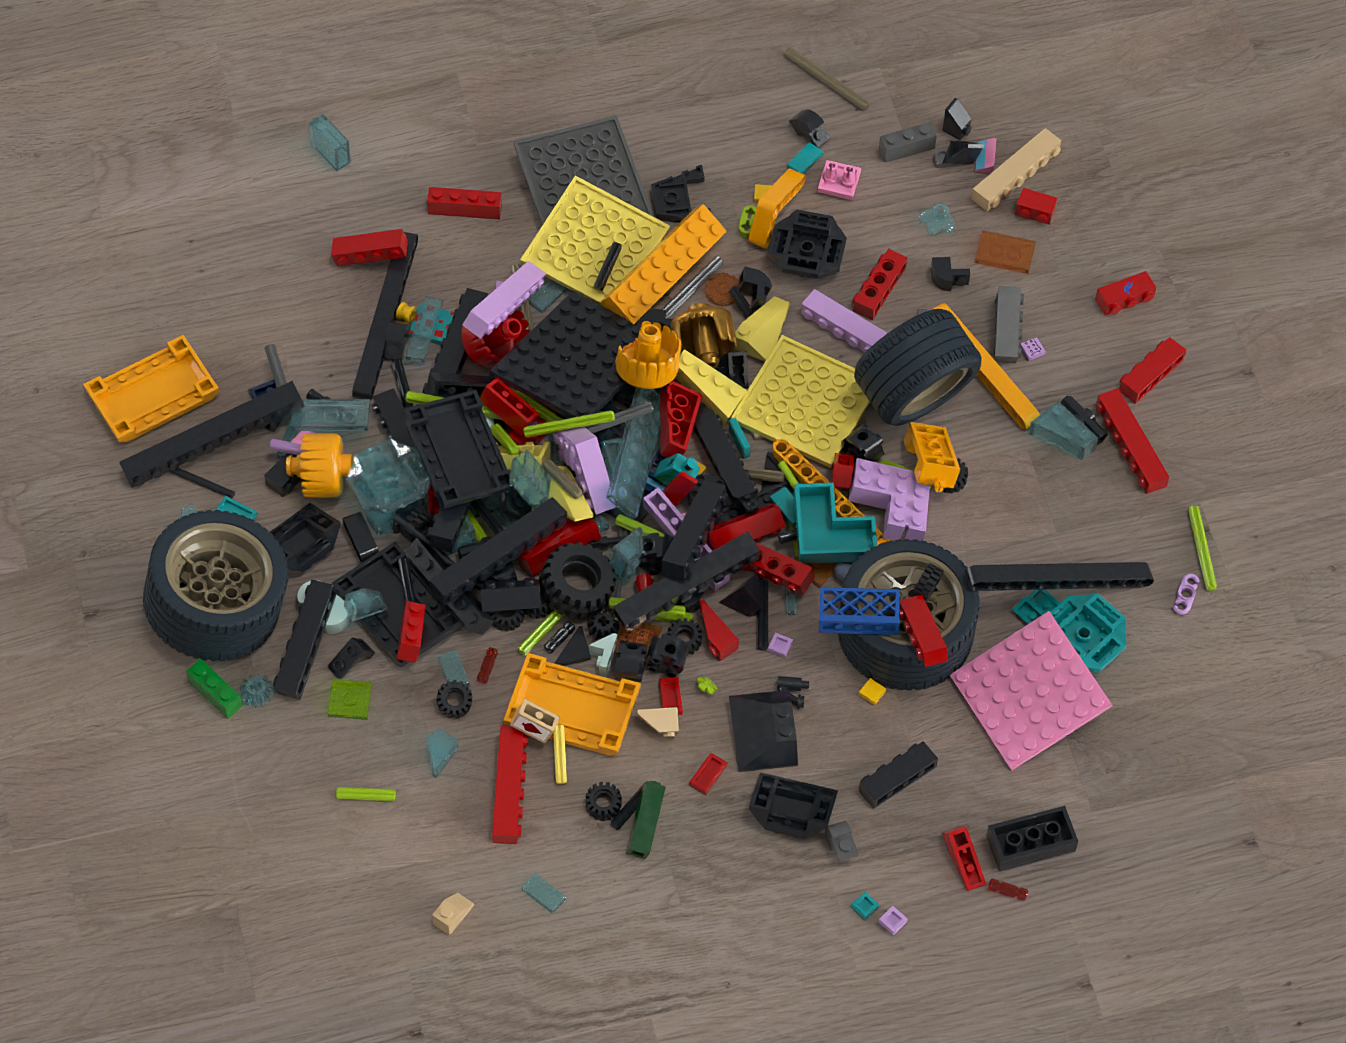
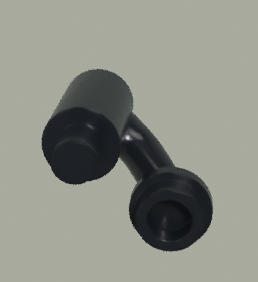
[777,676,809,709]

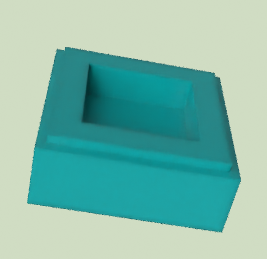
[851,891,880,920]

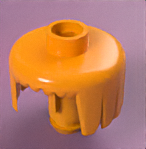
[615,321,681,389]
[286,433,354,498]

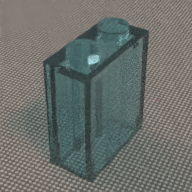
[309,114,351,171]
[509,450,551,509]

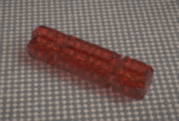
[477,647,498,684]
[988,879,1028,901]

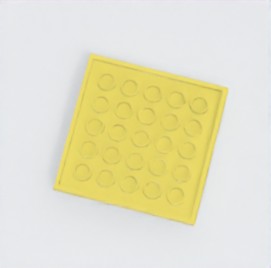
[520,176,670,309]
[731,335,870,468]

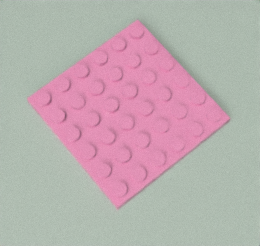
[950,611,1112,770]

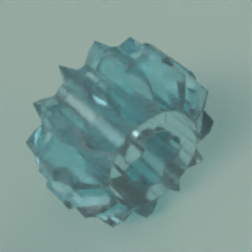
[240,673,274,708]

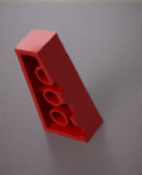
[660,381,702,458]
[517,518,602,576]

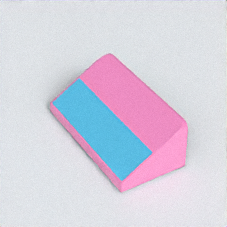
[975,138,996,174]

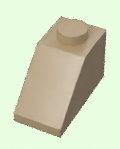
[637,707,679,737]
[432,893,474,936]

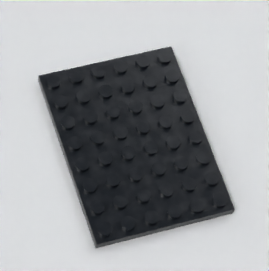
[489,291,641,418]

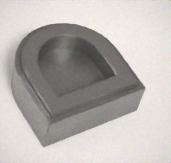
[934,149,954,168]

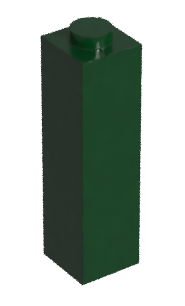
[626,781,666,859]

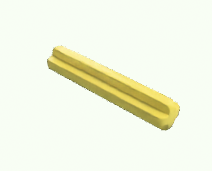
[553,725,567,784]

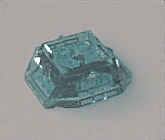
[347,439,431,515]

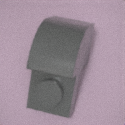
[824,821,858,862]

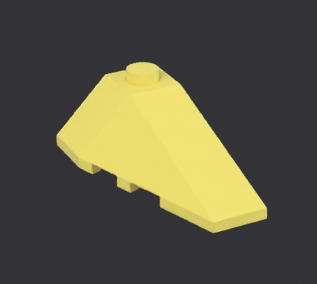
[735,296,790,362]
[532,466,593,522]

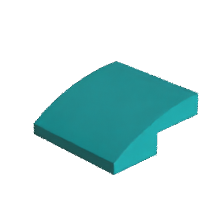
[1012,590,1060,624]

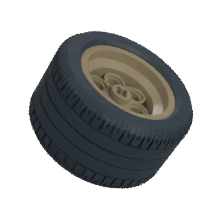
[854,309,982,426]

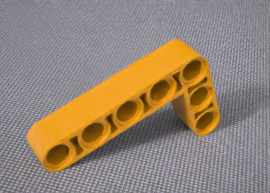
[748,168,806,249]

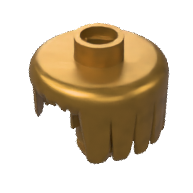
[670,303,737,368]

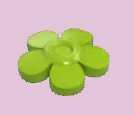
[697,677,718,695]

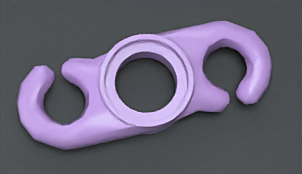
[1173,574,1200,615]

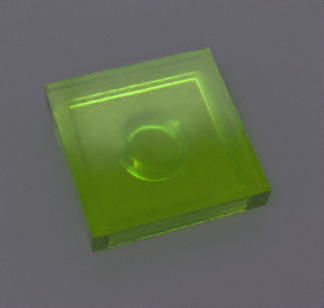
[328,679,372,720]

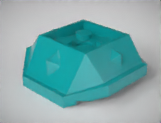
[1050,593,1126,673]

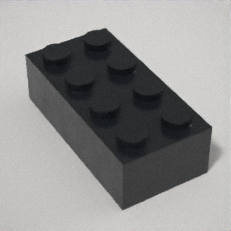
[986,806,1078,871]

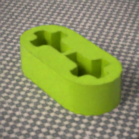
[739,206,756,238]

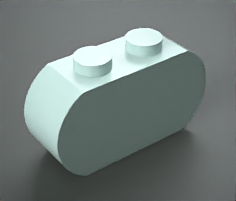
[297,580,350,634]

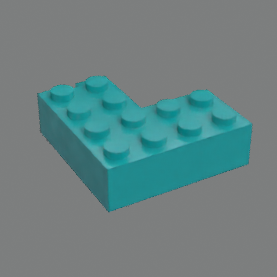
[794,483,877,564]

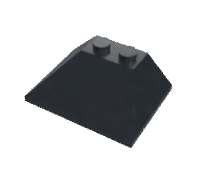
[269,503,341,572]
[729,690,798,772]
[749,772,838,839]

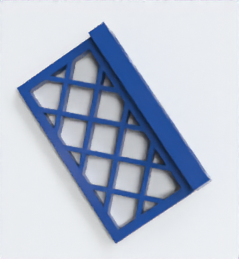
[819,587,900,635]

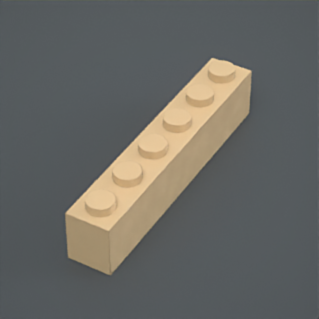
[971,128,1061,212]

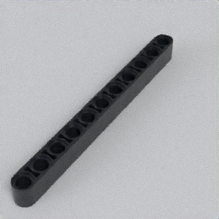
[352,232,418,401]
[964,562,1154,591]

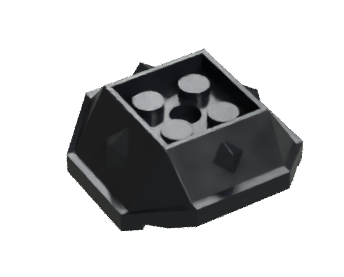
[767,209,847,279]

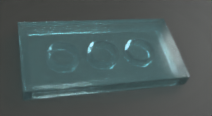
[291,399,370,431]

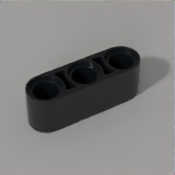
[342,511,379,563]

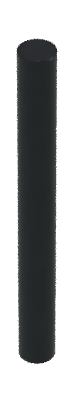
[169,468,235,499]

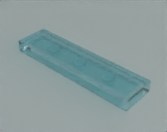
[406,296,443,363]

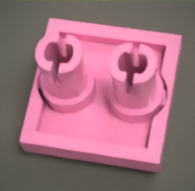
[817,160,861,200]

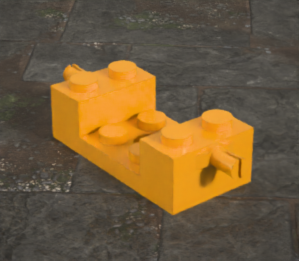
[904,422,960,493]

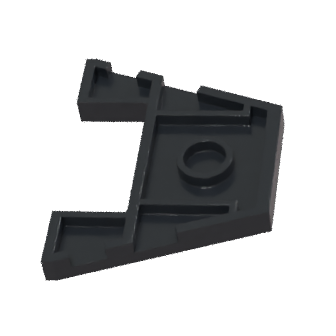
[651,165,711,221]

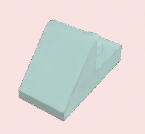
[589,633,617,677]

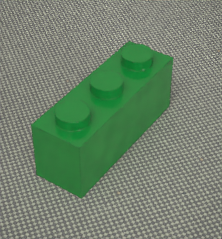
[186,659,243,719]

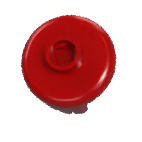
[462,310,531,369]

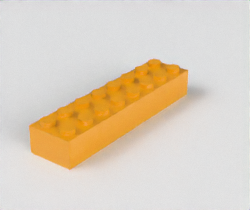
[601,204,727,324]

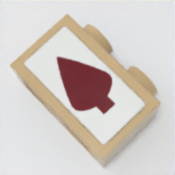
[510,699,560,743]

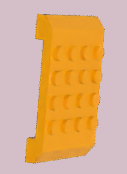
[83,335,219,442]
[503,653,641,756]

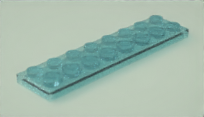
[606,387,660,519]

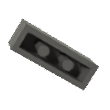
[879,122,937,163]

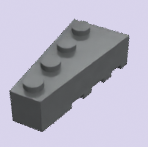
[994,286,1024,363]

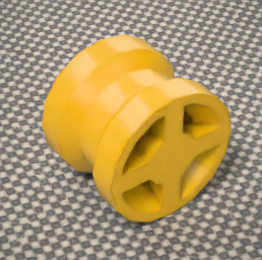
[396,302,417,323]

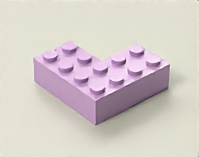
[552,427,617,515]
[848,458,930,541]

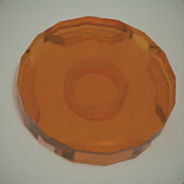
[705,272,741,306]

